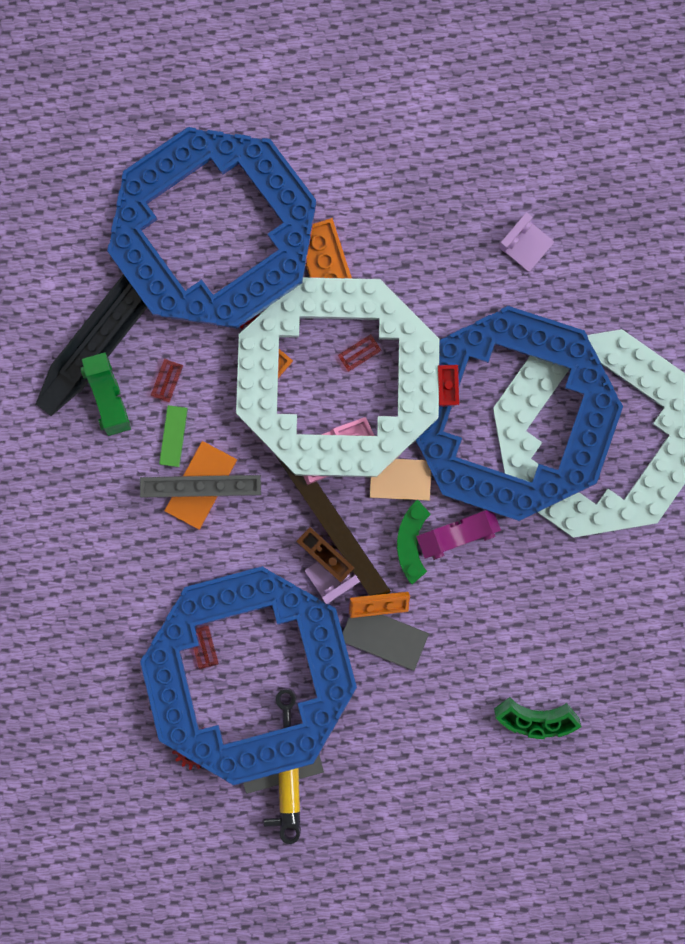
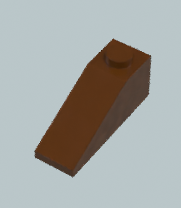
[296,527,354,583]

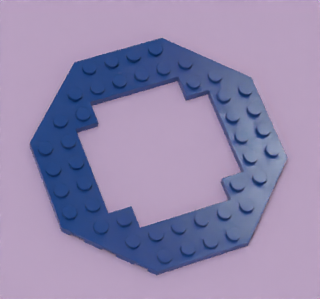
[107,127,317,329]
[416,306,623,521]
[140,566,357,785]

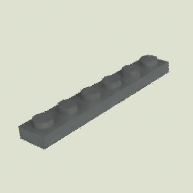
[140,475,261,498]

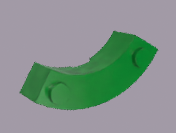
[81,353,131,436]
[396,499,431,585]
[494,697,582,739]

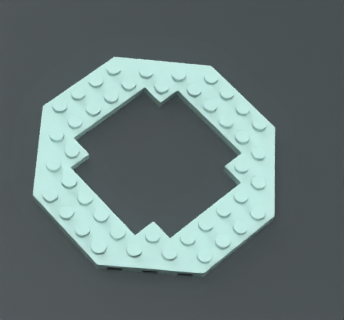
[236,277,439,477]
[493,329,685,538]

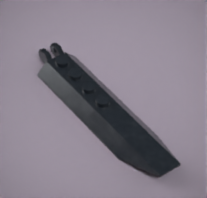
[36,274,147,416]

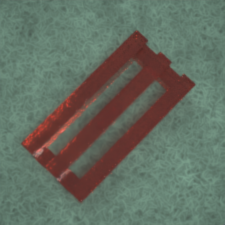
[338,334,382,372]
[151,358,184,403]
[194,625,219,670]

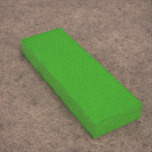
[159,405,188,467]

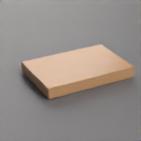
[370,459,431,501]

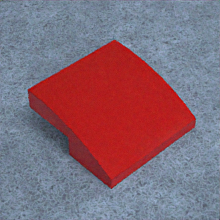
[438,365,459,407]

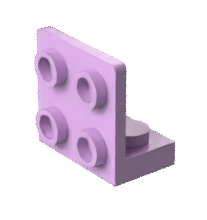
[499,212,554,272]
[305,549,360,604]

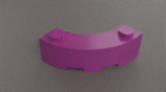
[416,510,501,560]

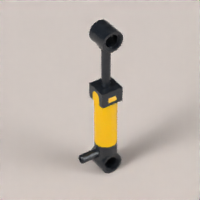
[263,688,301,844]

